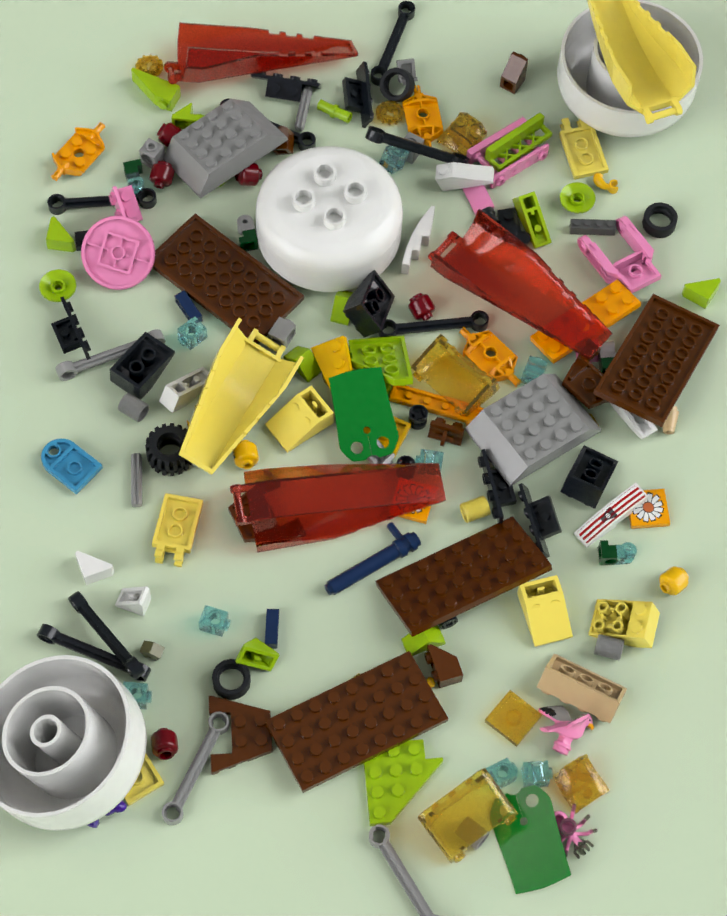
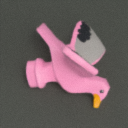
[538,706,594,756]

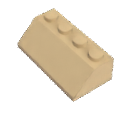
[537,653,627,723]

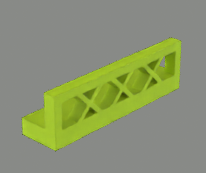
[485,112,553,172]

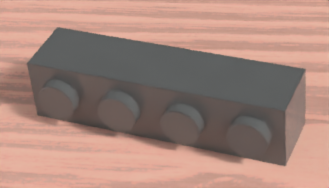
[569,219,616,236]

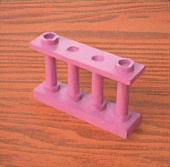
[467,117,549,189]

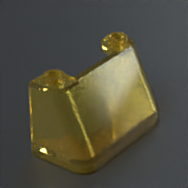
[411,334,500,417]
[418,768,519,863]

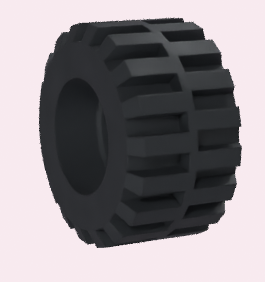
[145,423,192,476]

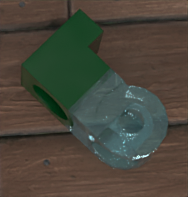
[123,159,145,194]
[597,540,637,565]

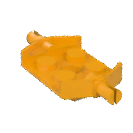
[402,85,443,147]
[51,122,105,181]
[459,327,522,387]

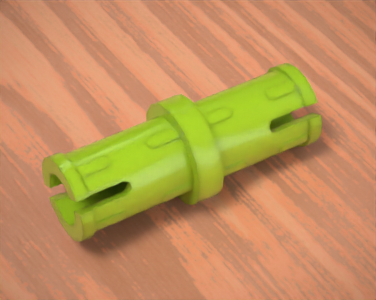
[317,99,353,123]

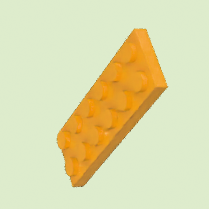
[530,279,641,364]

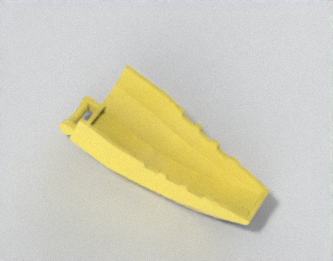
[587,0,697,124]
[178,318,304,475]

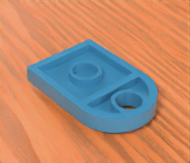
[41,439,103,495]

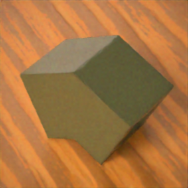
[139,640,165,661]

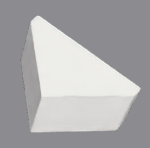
[75,551,114,585]
[115,586,151,616]

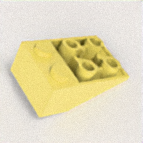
[265,385,334,453]
[517,575,573,647]
[589,599,660,648]

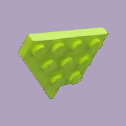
[348,335,413,386]
[364,739,443,826]

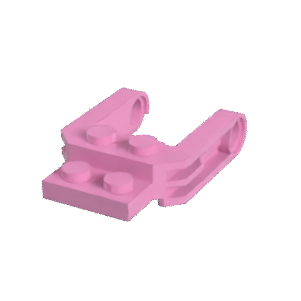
[577,216,661,293]

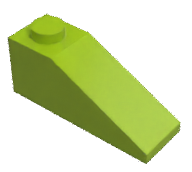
[131,68,181,112]
[512,191,552,249]

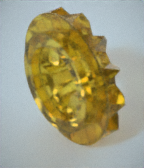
[135,53,163,77]
[376,101,404,126]

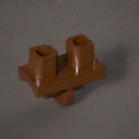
[428,417,465,447]

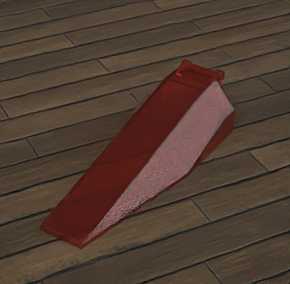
[164,22,358,84]
[428,209,612,359]
[230,463,446,553]

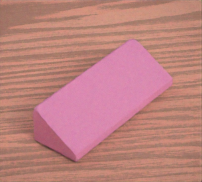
[462,185,494,218]

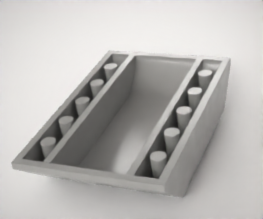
[163,99,288,199]
[465,374,602,486]

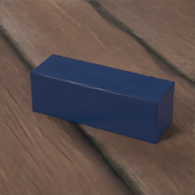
[174,291,203,326]
[265,609,279,649]

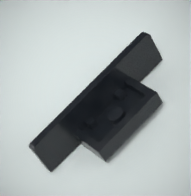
[342,61,374,128]
[251,71,321,102]
[51,296,91,360]
[478,449,517,524]
[518,483,562,558]

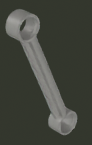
[55,329,165,381]
[162,712,229,825]
[369,825,439,916]

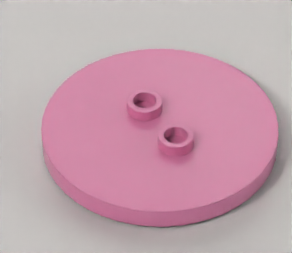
[81,216,155,290]

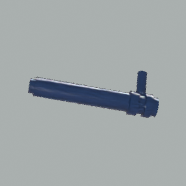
[324,522,421,595]

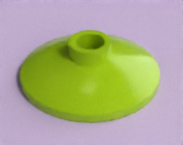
[560,182,596,213]
[39,269,76,302]

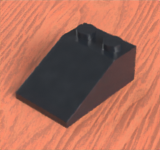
[343,270,395,338]
[110,331,175,400]
[560,445,619,509]

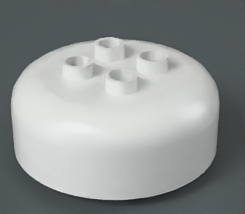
[557,0,703,137]
[256,146,403,292]
[0,655,147,831]

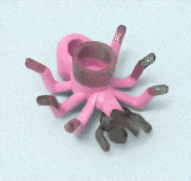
[554,803,598,859]

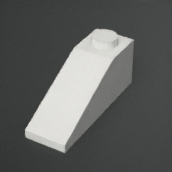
[435,162,494,191]
[159,367,209,413]

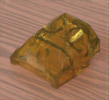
[437,112,487,156]
[553,754,610,814]

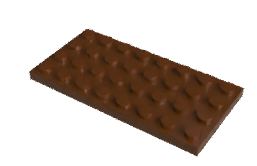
[152,213,304,344]
[593,294,720,427]
[375,516,552,637]
[265,651,448,793]

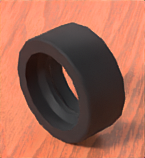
[380,67,415,102]
[642,202,678,238]
[212,659,251,700]

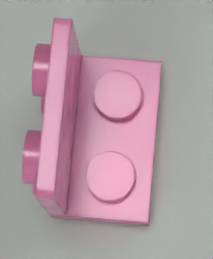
[109,185,143,222]

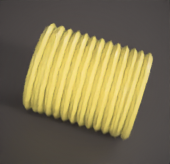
[460,496,491,523]

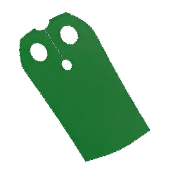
[329,367,399,462]
[490,785,572,894]

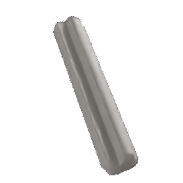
[295,86,312,132]
[131,453,142,507]

